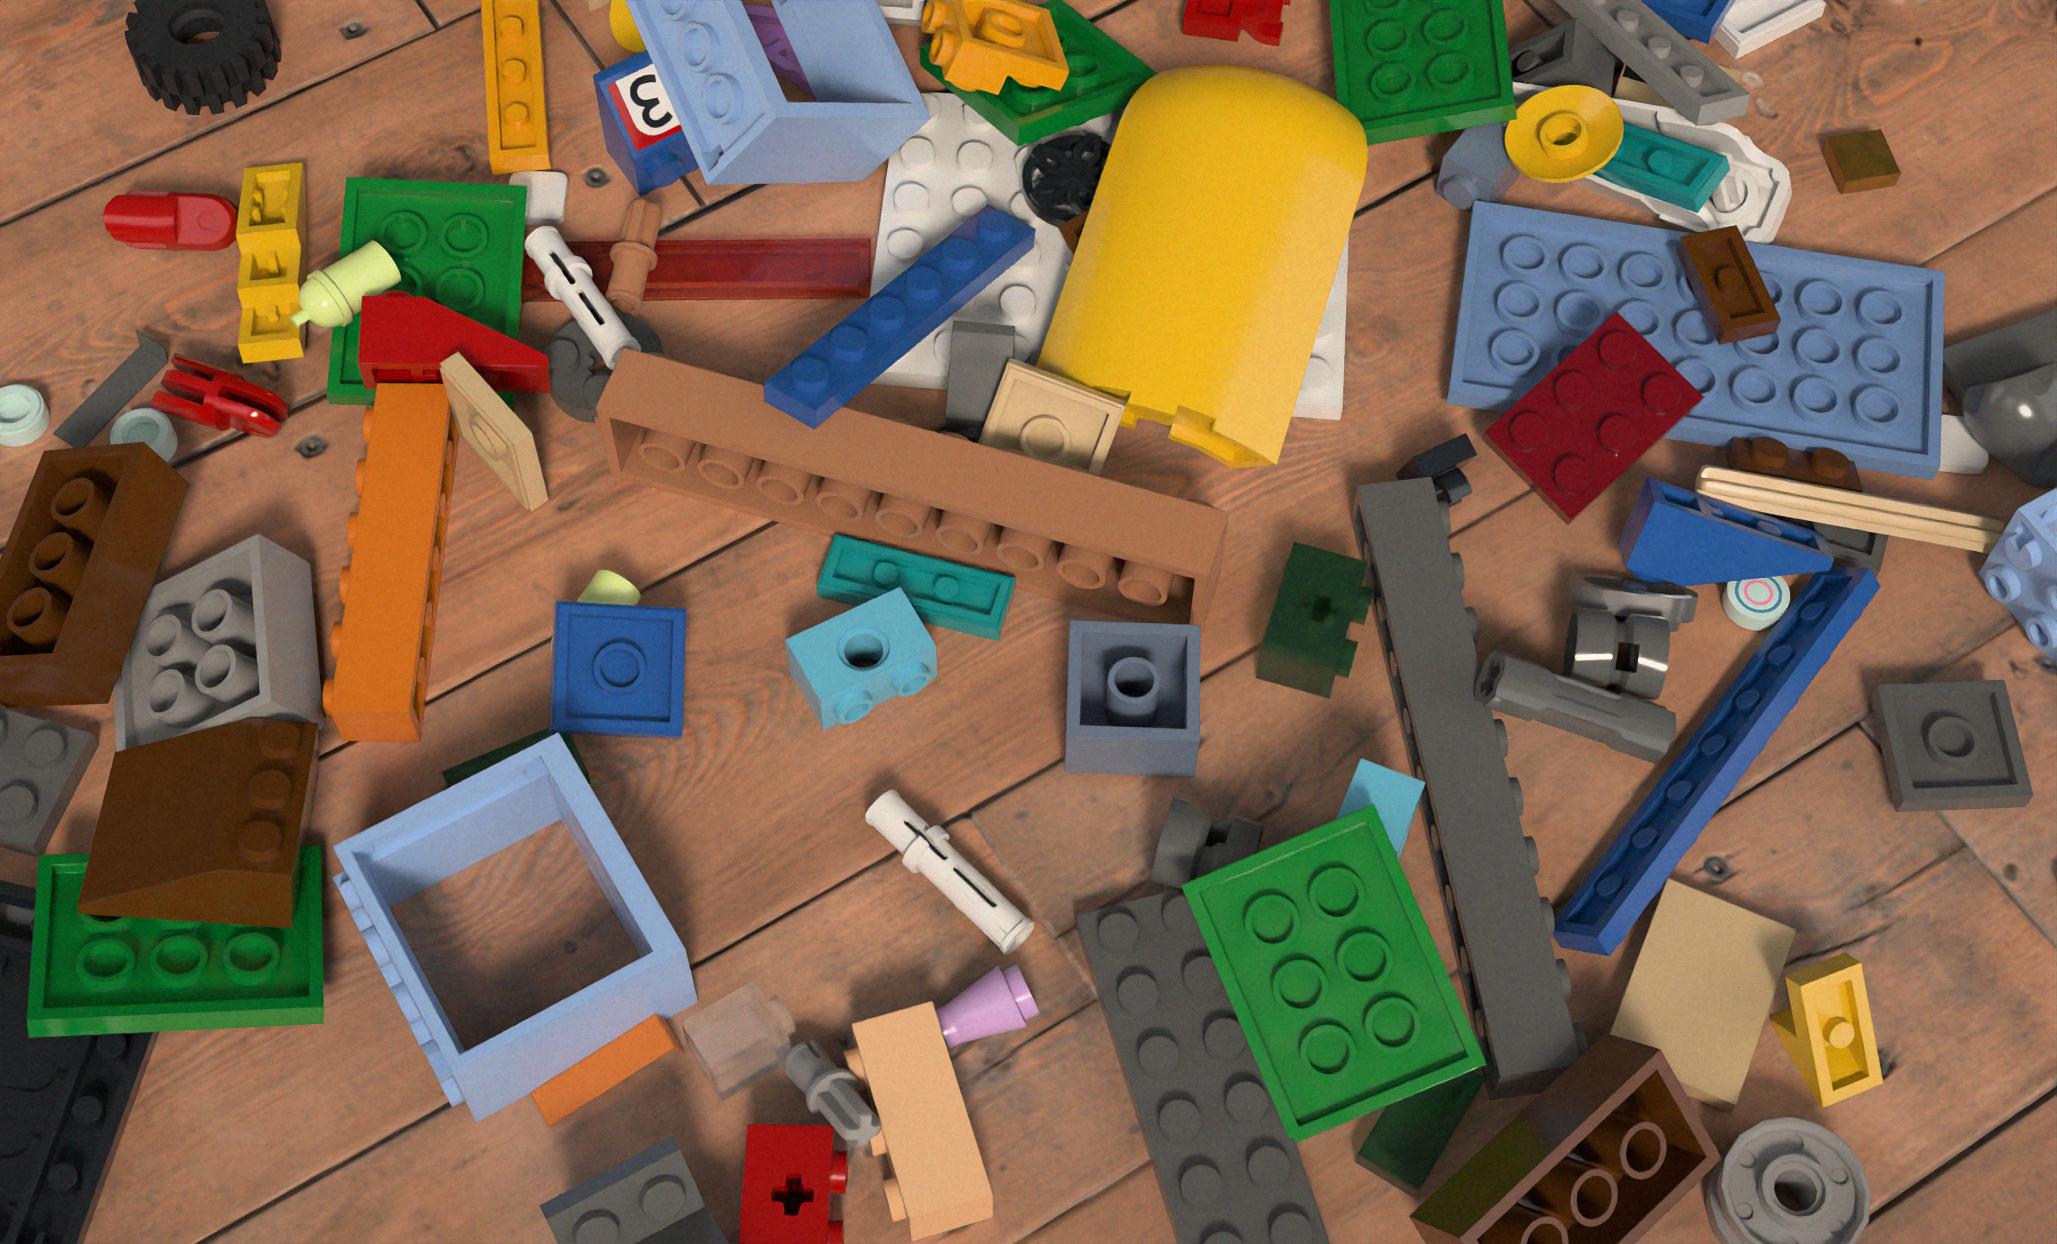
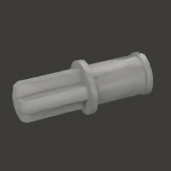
[784,1041,881,1148]

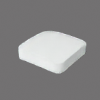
[509,171,569,226]
[1938,414,1989,474]

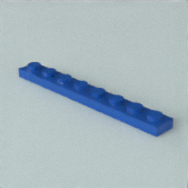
[1553,567,1881,956]

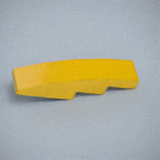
[236,162,308,364]

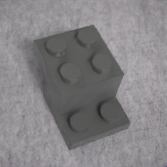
[539,1136,729,1244]

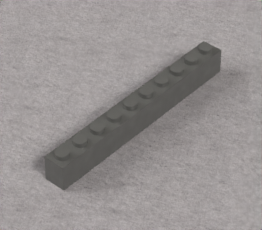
[1351,477,1587,1100]

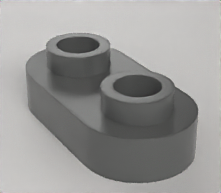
[1567,573,1698,632]

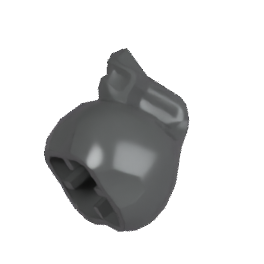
[1962,361,2057,488]

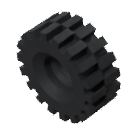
[124,0,281,115]

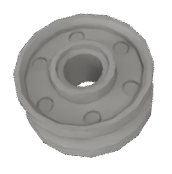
[1706,1117,1872,1244]

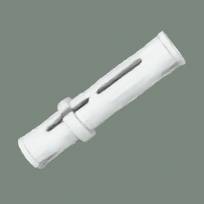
[524,226,641,370]
[865,789,1035,955]

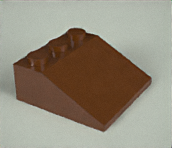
[77,717,318,928]

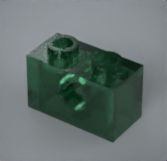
[1256,542,1374,699]

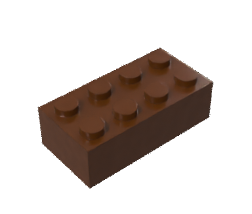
[0,442,190,708]
[1409,1033,1722,1244]

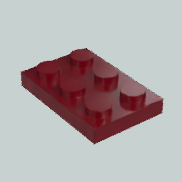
[1482,311,1704,525]

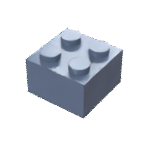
[1064,620,1200,777]

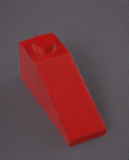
[358,291,551,393]

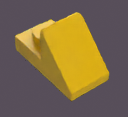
[1771,953,1883,1108]

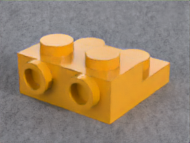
[921,0,1070,95]

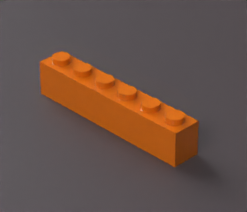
[323,383,460,742]

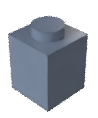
[1435,123,1520,213]

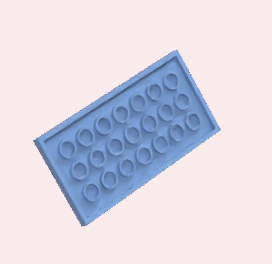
[1446,200,1945,480]

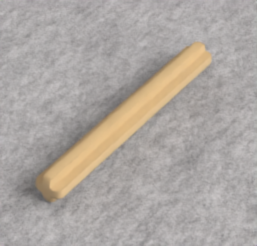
[1695,465,2004,554]

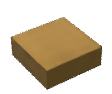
[1822,129,1901,194]

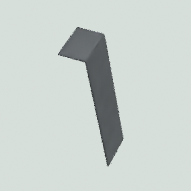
[53,330,168,448]

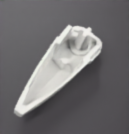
[1499,82,1792,244]

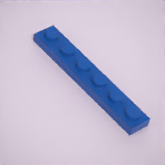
[764,205,1036,429]

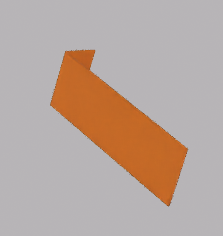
[530,1014,685,1127]

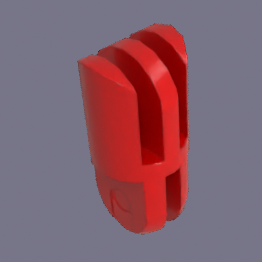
[102,190,239,251]
[151,353,288,438]

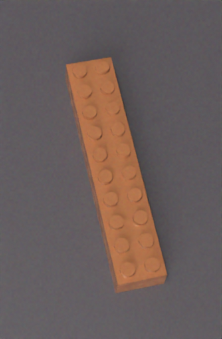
[596,348,1229,638]

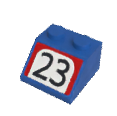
[593,50,724,197]

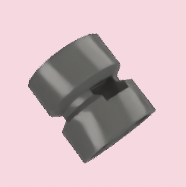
[1563,607,1670,700]
[1151,798,1265,889]

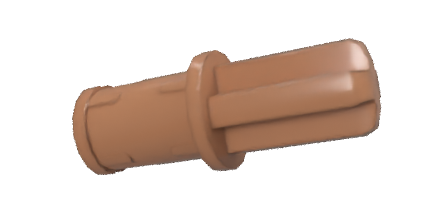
[604,198,662,315]

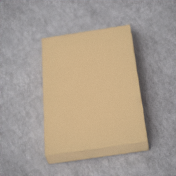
[1608,878,1796,1113]

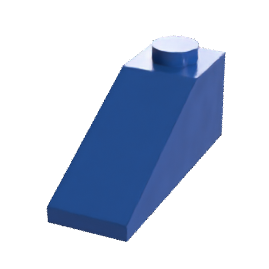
[1618,477,1834,587]

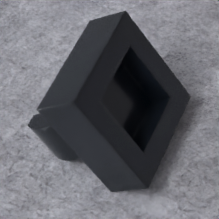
[1395,433,1477,508]

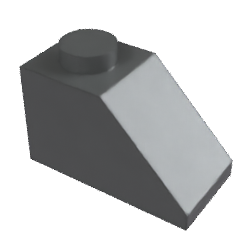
[1509,18,1615,97]
[946,320,1015,444]

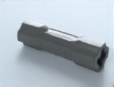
[1475,649,1676,764]

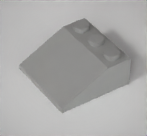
[113,534,324,752]

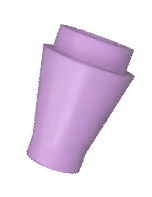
[935,964,1040,1048]

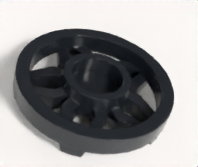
[1022,133,1111,227]

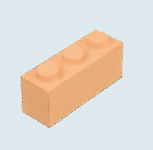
[843,1001,993,1242]

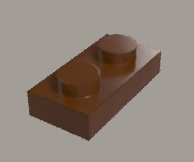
[1676,225,1781,345]
[1726,437,1863,493]

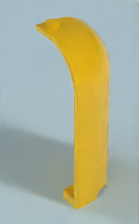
[1036,64,1368,469]

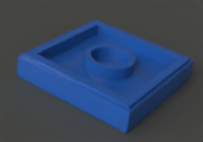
[549,601,686,739]

